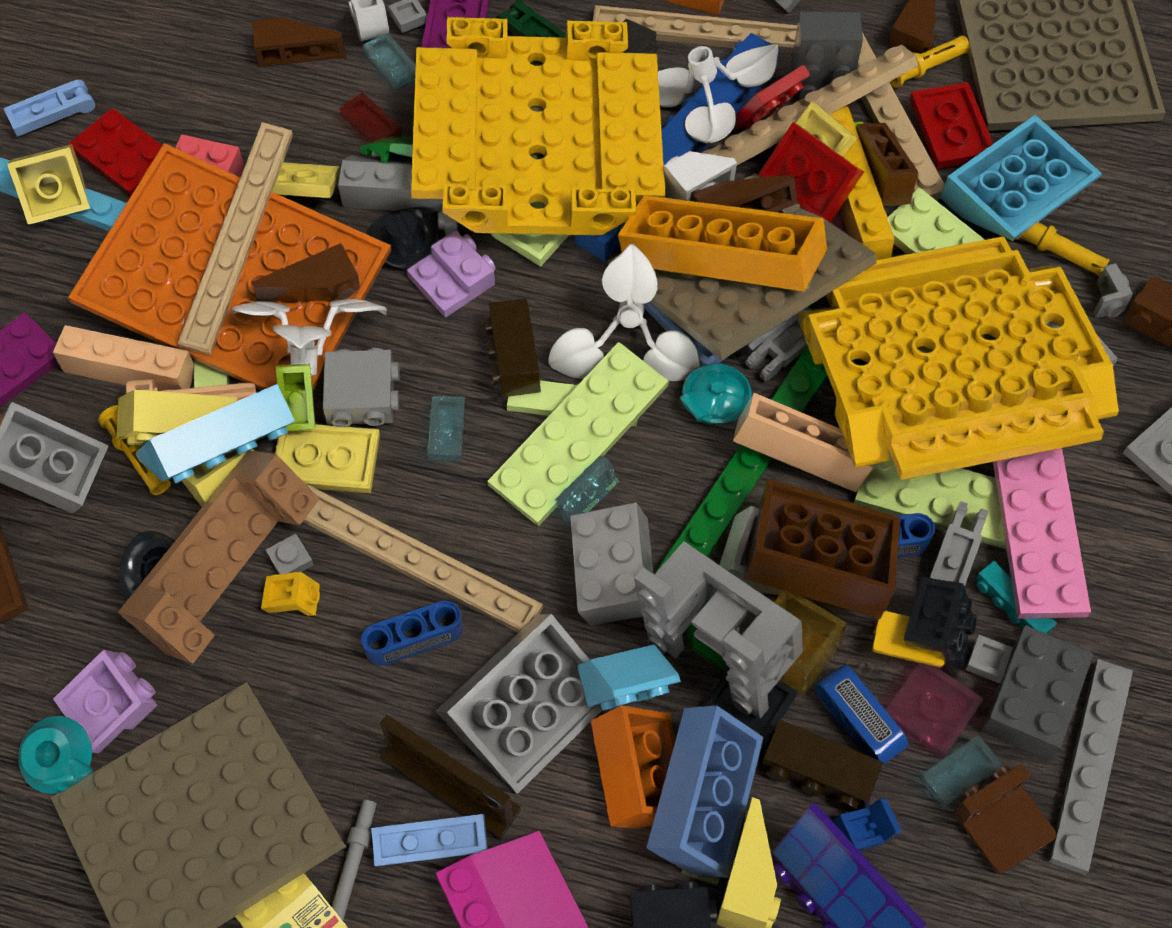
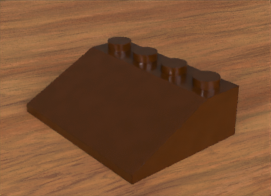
[744,478,900,619]

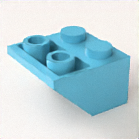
[577,644,681,711]

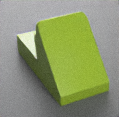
[276,364,315,431]

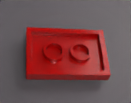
[730,65,810,134]
[909,82,993,169]
[68,108,163,197]
[759,122,864,222]

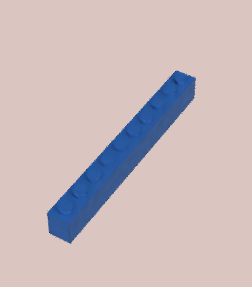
[575,33,780,262]

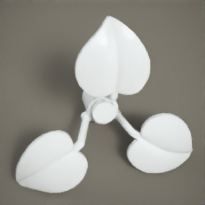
[658,44,779,143]
[548,244,701,381]
[231,299,387,375]

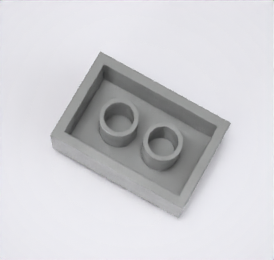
[0,402,108,514]
[570,502,653,626]

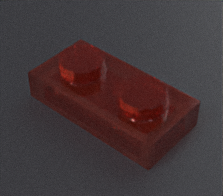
[339,92,402,142]

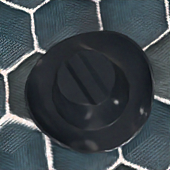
[367,208,438,268]
[119,531,175,600]

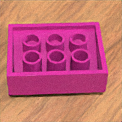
[436,831,589,928]

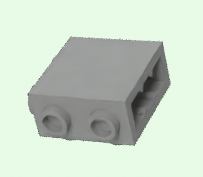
[323,348,400,427]

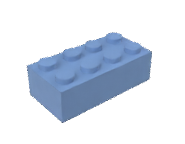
[647,706,763,878]

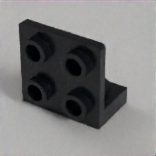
[904,577,977,677]

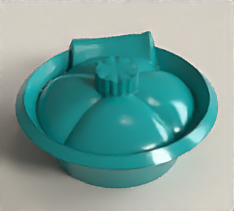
[679,363,752,424]
[18,716,93,794]

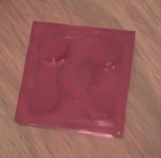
[886,663,983,759]

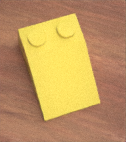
[117,390,237,446]
[716,797,781,928]

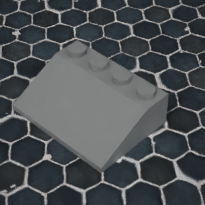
[436,614,602,794]

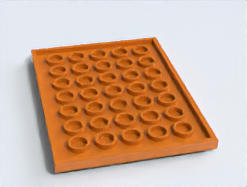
[68,143,391,391]

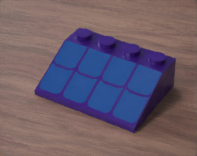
[771,803,926,928]

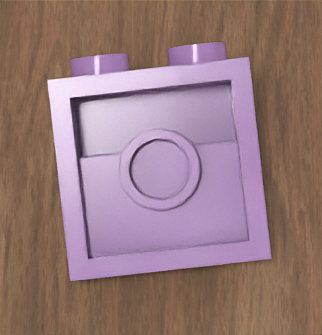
[407,230,496,318]
[53,650,157,754]

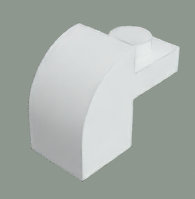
[348,0,389,42]

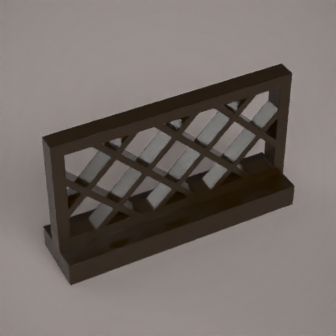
[380,714,521,840]

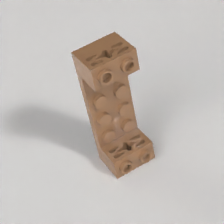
[118,451,320,664]

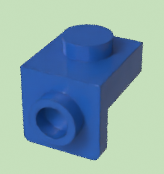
[832,798,901,852]

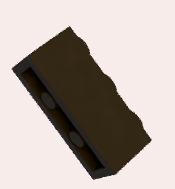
[484,298,541,397]
[761,720,884,812]

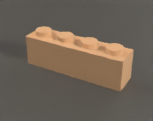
[53,325,194,391]
[733,393,874,492]

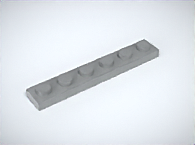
[1048,659,1133,875]

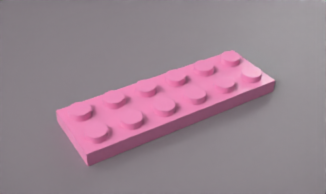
[993,448,1091,619]

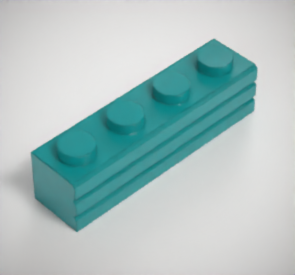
[975,561,1057,634]

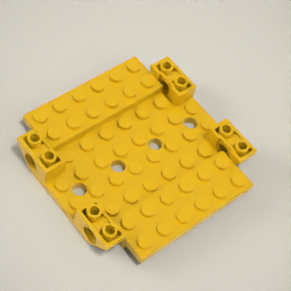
[411,17,665,235]
[797,236,1119,480]

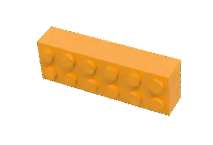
[618,195,827,292]

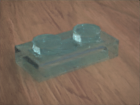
[363,33,416,90]
[427,396,466,461]
[555,455,619,525]
[919,735,1002,808]

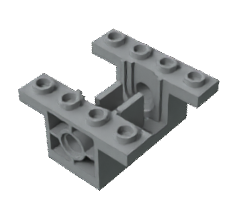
[634,541,803,719]

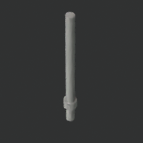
[331,800,377,921]

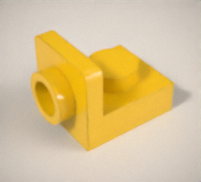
[261,572,320,616]

